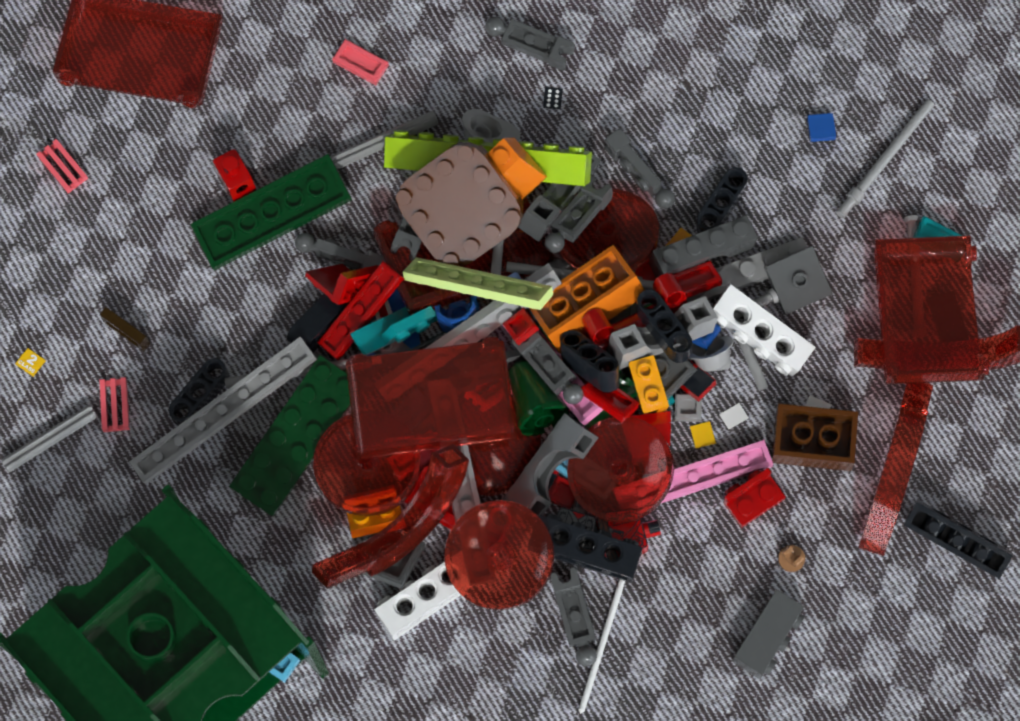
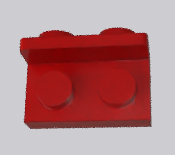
[723,468,786,528]

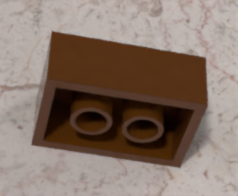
[772,404,859,471]

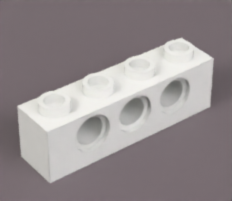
[712,285,816,376]
[374,550,474,641]

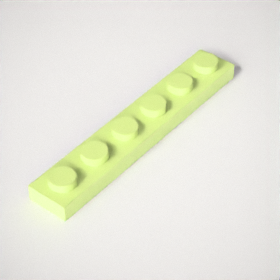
[403,257,553,310]

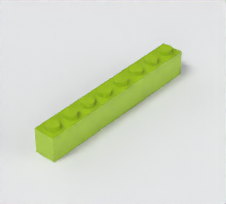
[384,130,592,186]

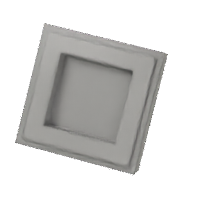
[675,394,702,422]

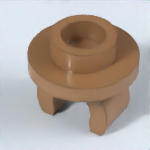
[778,545,805,572]

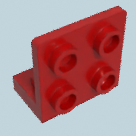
[305,264,378,305]

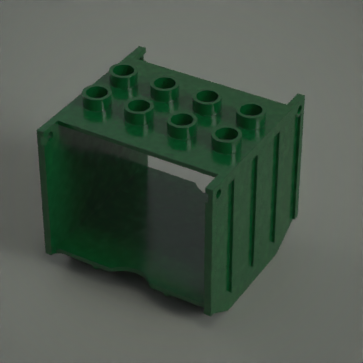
[0,484,329,721]

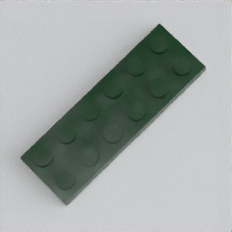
[190,154,352,271]
[229,356,364,517]

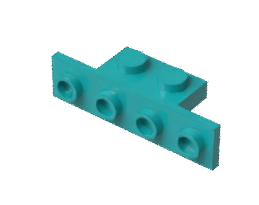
[350,295,438,357]

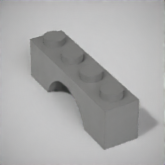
[607,296,718,370]

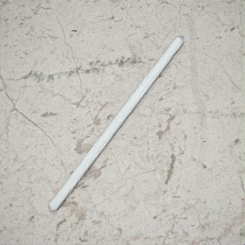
[578,579,625,714]

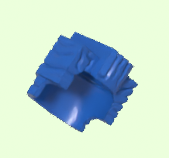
[435,296,481,333]

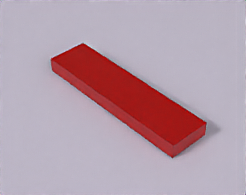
[317,261,405,360]

